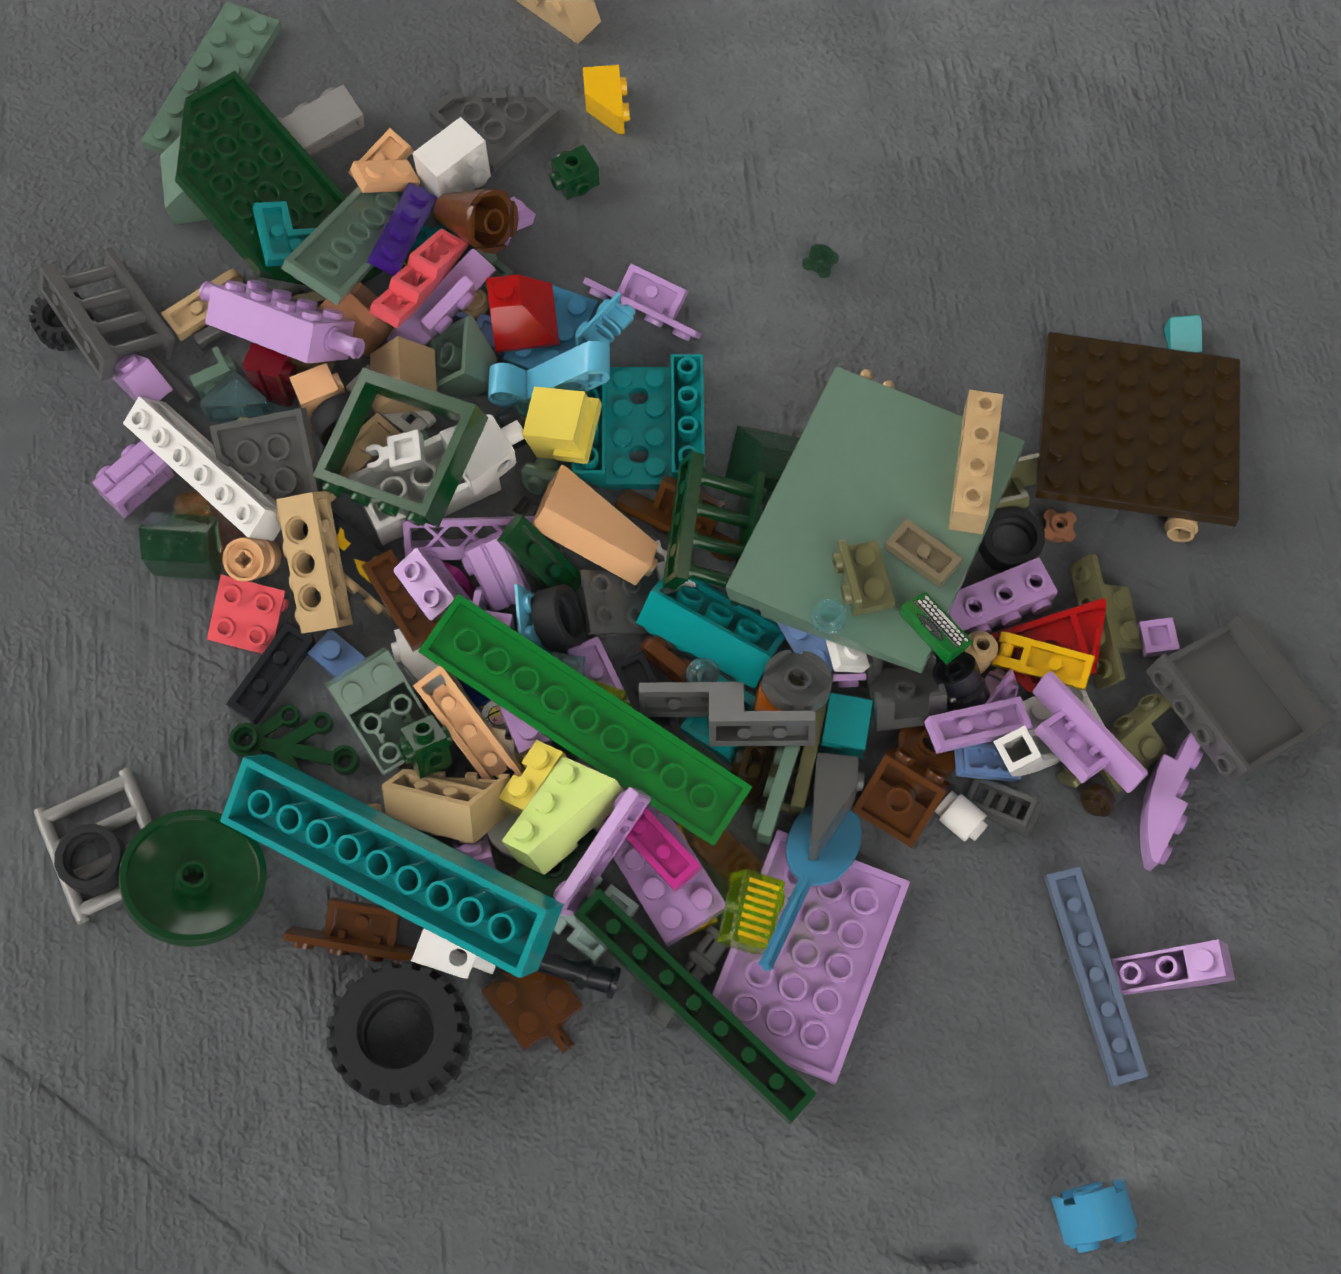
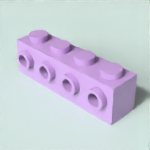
[948,557,1058,636]

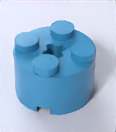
[1051,1179,1138,1253]

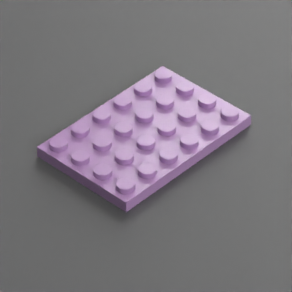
[712,830,910,1085]

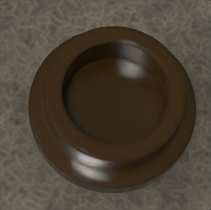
[1080,784,1115,817]

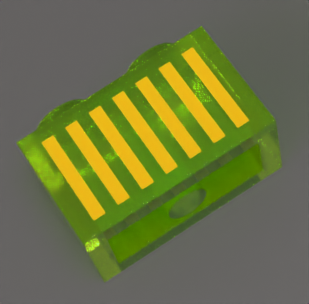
[717,869,785,955]

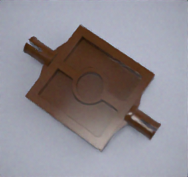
[482,968,583,1054]

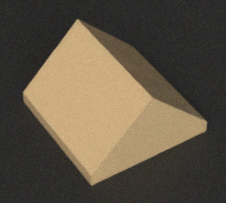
[370,336,437,414]

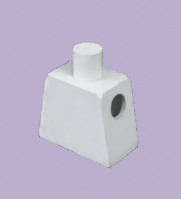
[440,414,524,496]
[411,928,496,979]

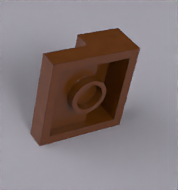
[852,747,951,848]

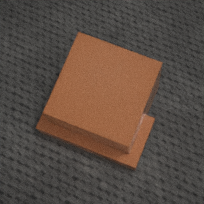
[318,282,395,357]

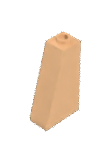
[532,465,658,586]

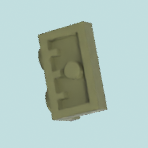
[832,539,895,616]

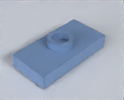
[954,742,1021,782]

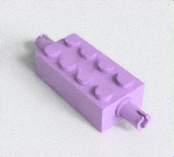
[199,280,365,363]

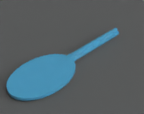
[759,804,862,971]

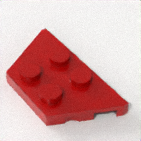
[990,598,1107,694]

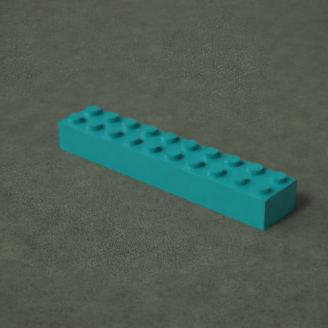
[220,754,564,978]

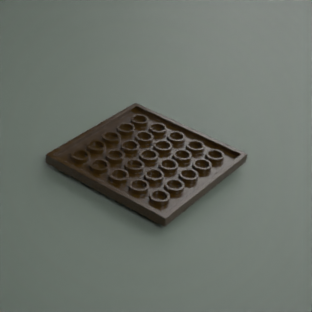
[1035,332,1240,527]

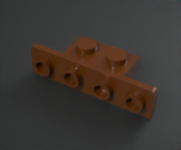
[615,475,738,562]
[283,897,420,966]

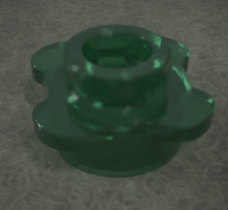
[802,244,839,278]

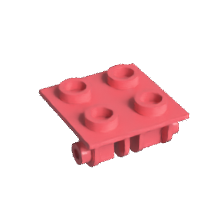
[207,574,289,654]

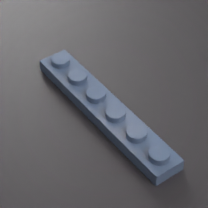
[1044,867,1149,1087]

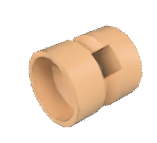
[222,537,282,582]

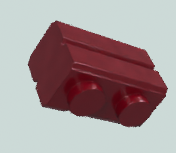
[242,343,297,408]

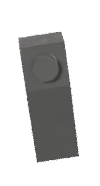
[808,752,864,860]

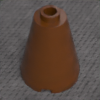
[434,188,519,254]

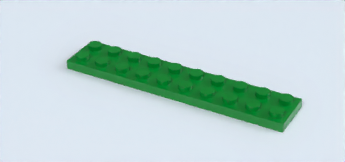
[418,594,752,847]

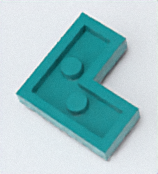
[253,201,316,267]

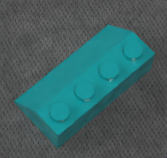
[636,576,785,689]

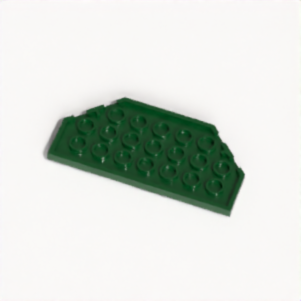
[175,71,383,286]

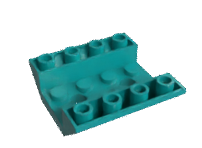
[572,354,705,490]

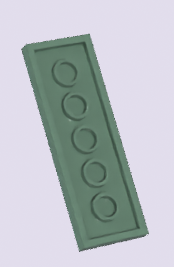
[141,1,282,154]
[281,186,404,306]

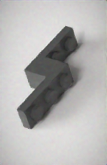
[639,682,816,746]

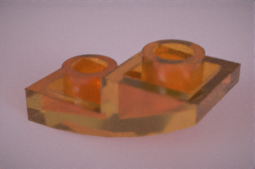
[688,830,764,893]

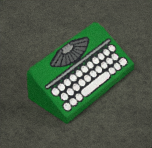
[899,592,973,665]

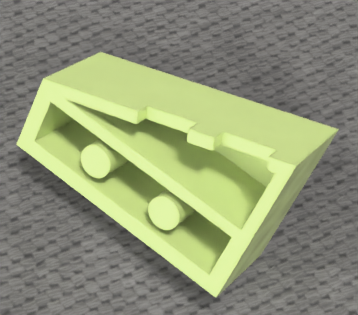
[501,756,624,875]

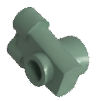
[521,458,560,495]

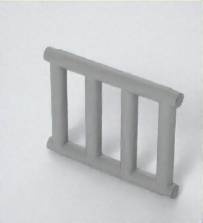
[34,767,153,925]

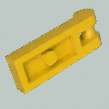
[991,632,1095,691]

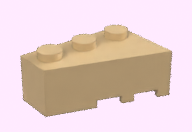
[516,0,601,44]
[382,769,511,844]

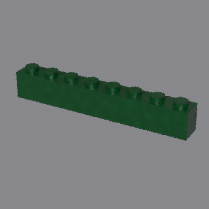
[574,888,817,1125]

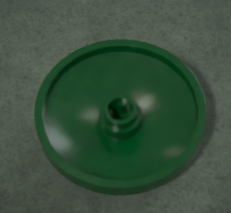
[119,809,266,947]

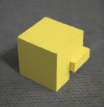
[522,386,602,464]

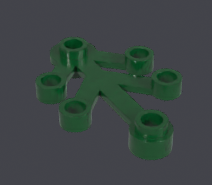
[228,705,360,776]

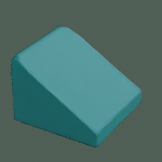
[1164,315,1202,353]

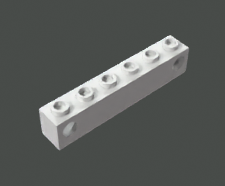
[123,396,281,541]

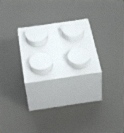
[412,117,491,202]

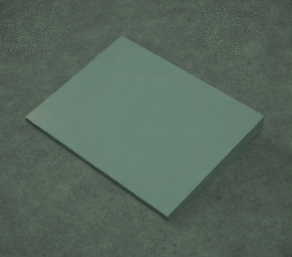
[726,366,1025,674]

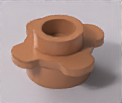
[1043,509,1077,543]

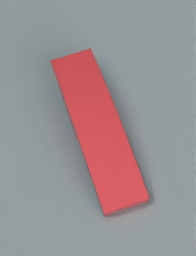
[369,228,468,328]

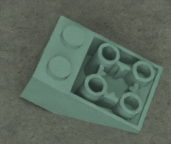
[325,647,429,776]

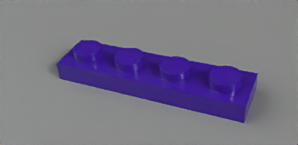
[367,182,437,276]

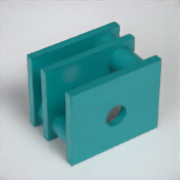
[819,693,873,760]

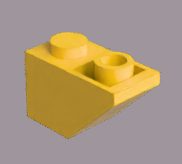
[583,65,630,134]

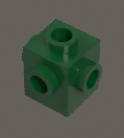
[549,144,600,200]
[399,715,453,779]

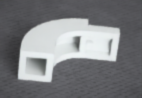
[993,703,1105,776]

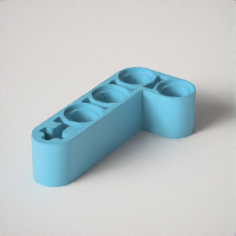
[488,341,610,416]

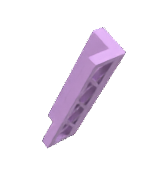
[403,516,535,560]

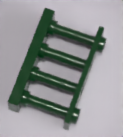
[662,451,767,606]

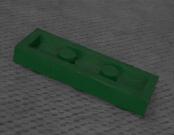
[497,514,582,592]

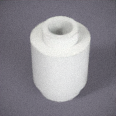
[934,791,988,842]

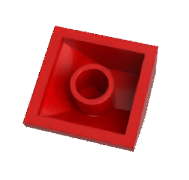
[486,274,560,353]

